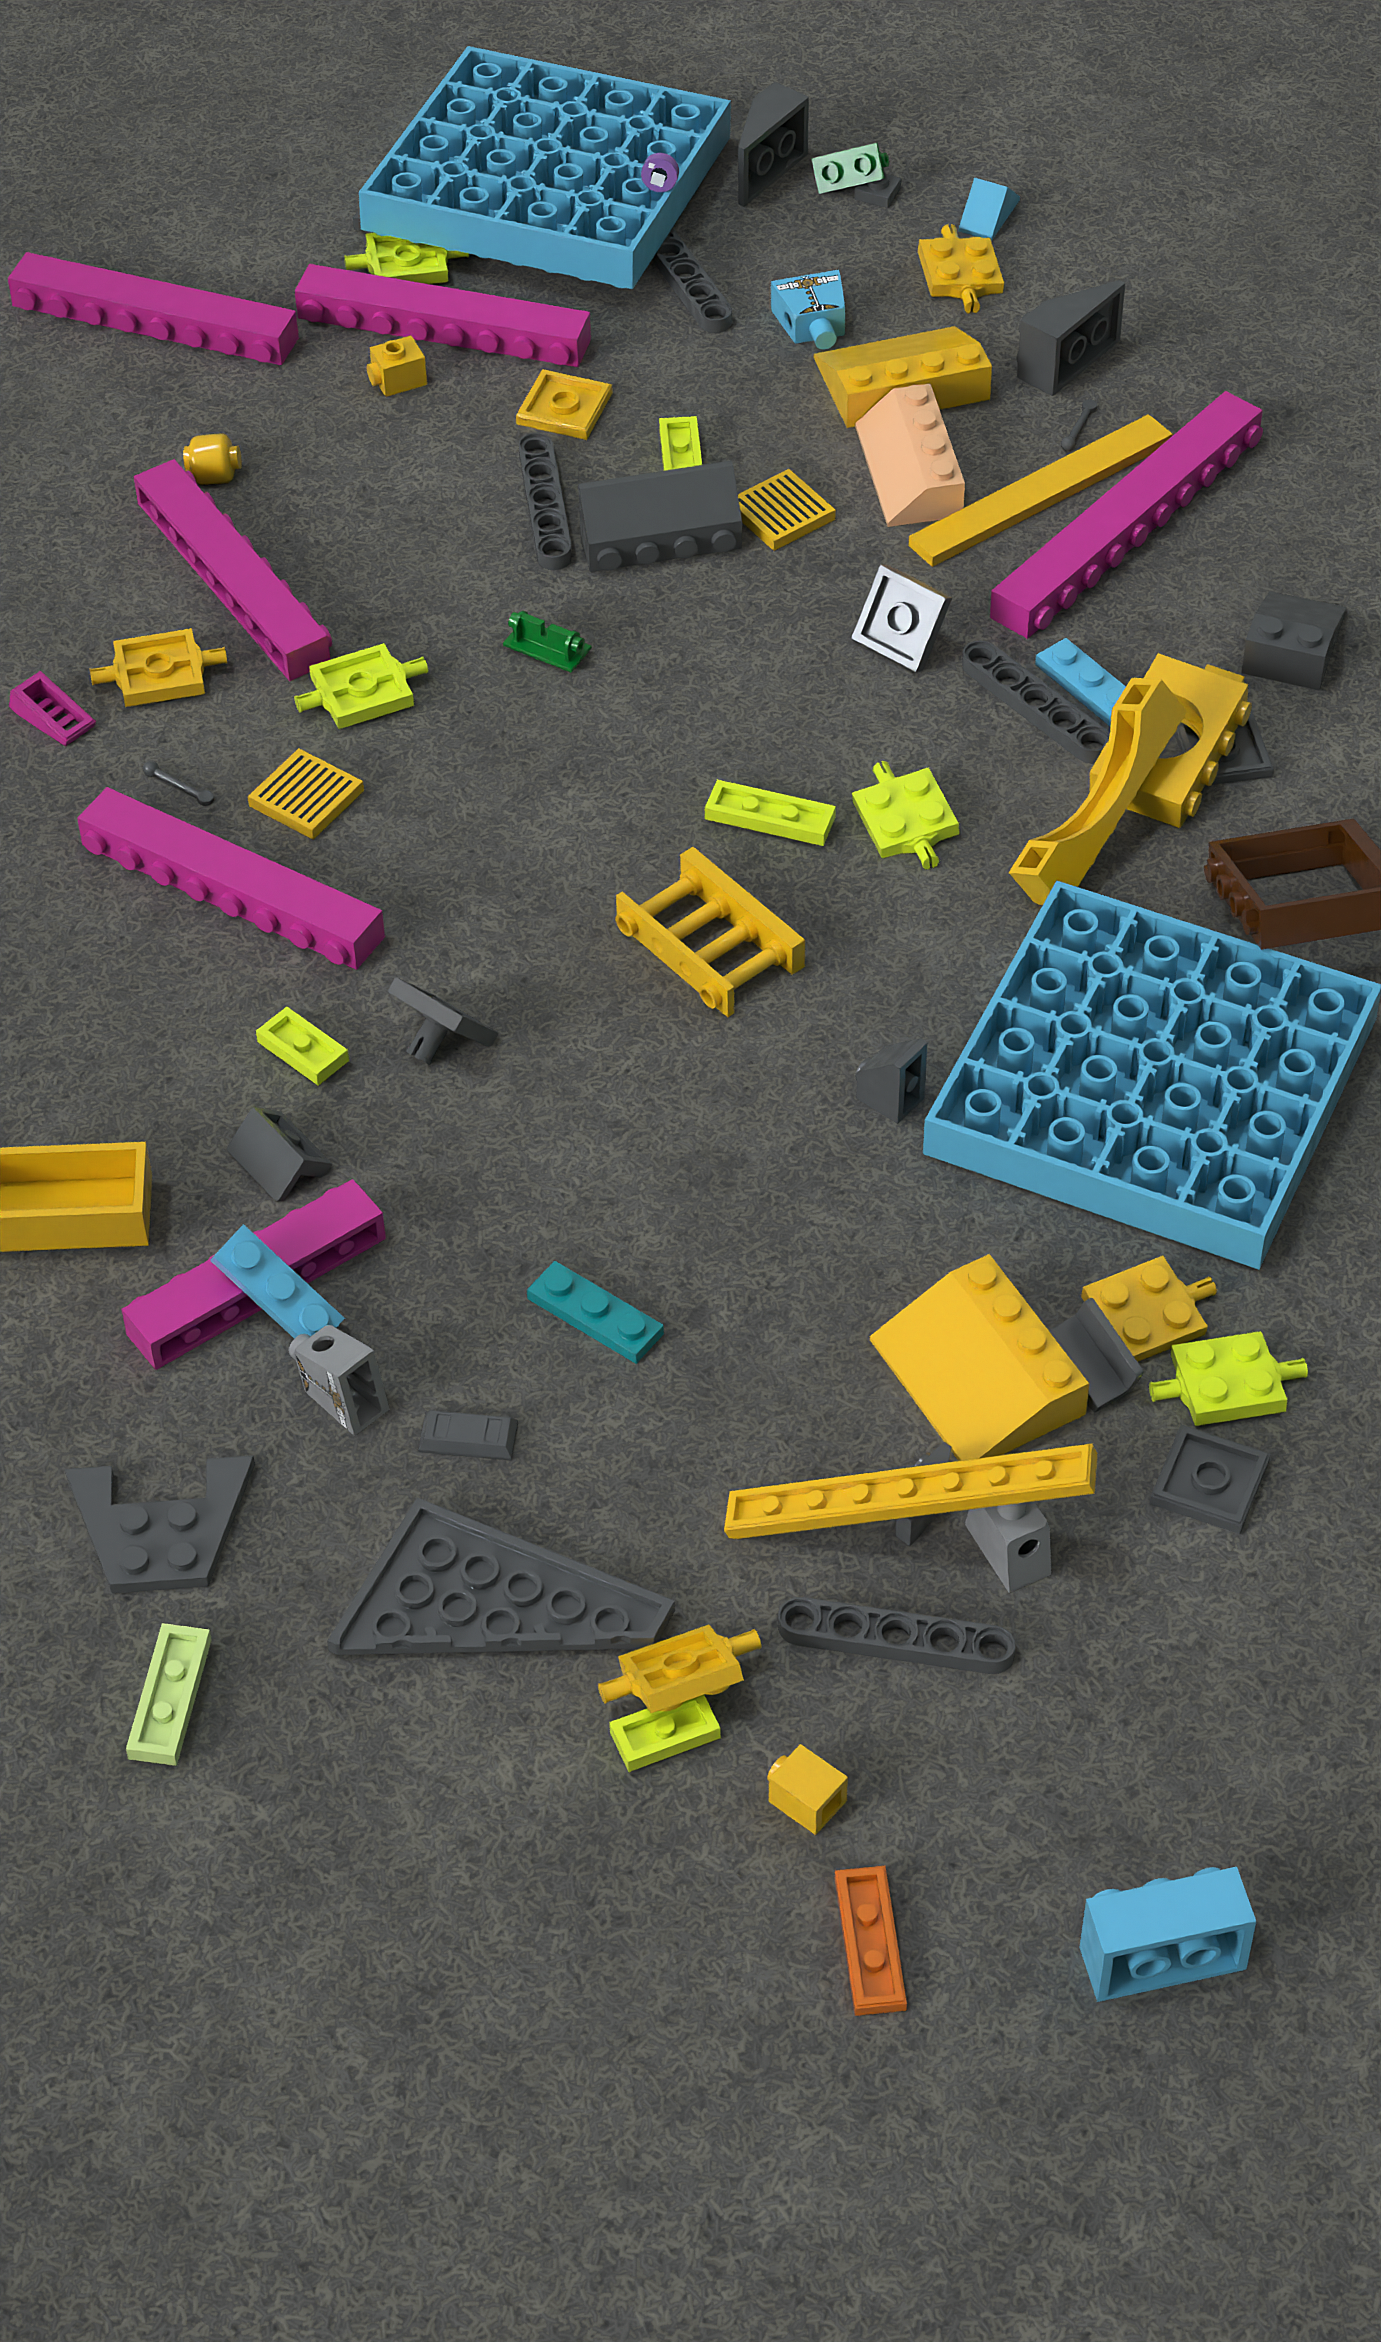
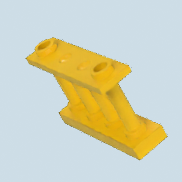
[615,847,805,1017]

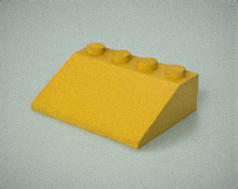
[814,326,992,428]
[870,1254,1089,1461]

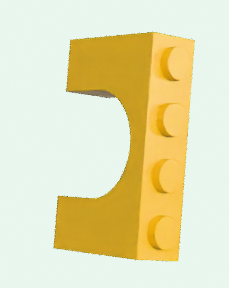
[1089,653,1252,828]

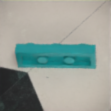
[527,1261,664,1364]

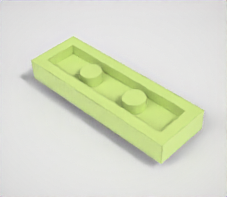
[126,1623,211,1766]

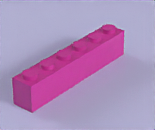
[121,1179,386,1370]

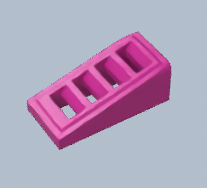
[9,671,96,747]

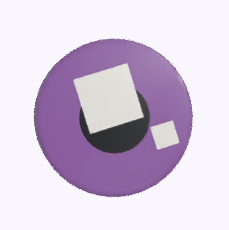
[641,153,679,192]

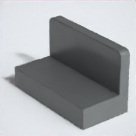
[227,1107,332,1201]
[1049,1298,1144,1413]

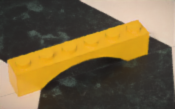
[1009,678,1187,905]

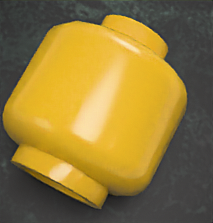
[183,433,242,485]

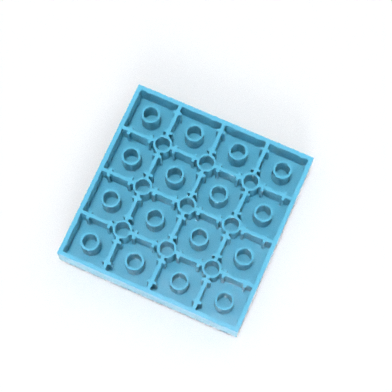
[359,46,731,289]
[923,880,1381,1270]

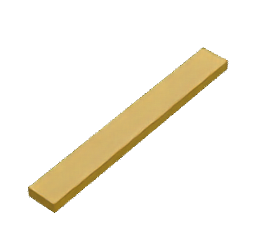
[908,414,1173,567]
[724,1443,1098,1539]

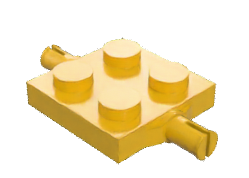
[918,224,1004,313]
[89,628,227,707]
[1081,1256,1217,1362]
[598,1624,762,1713]

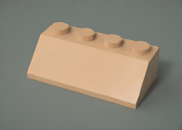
[855,384,965,527]

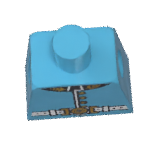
[771,270,845,349]

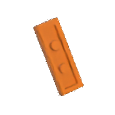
[835,1866,907,2016]

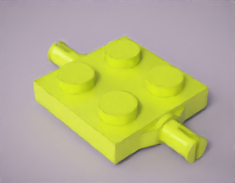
[344,233,469,284]
[294,643,428,729]
[852,761,959,869]
[1149,1331,1308,1426]

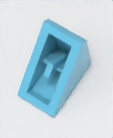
[959,178,1020,241]

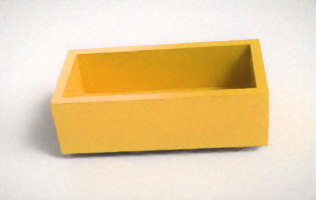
[0,1142,152,1252]

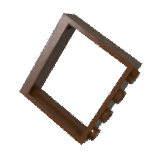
[1204,818,1381,950]

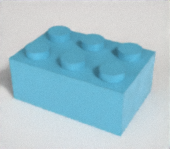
[1080,1867,1256,2002]

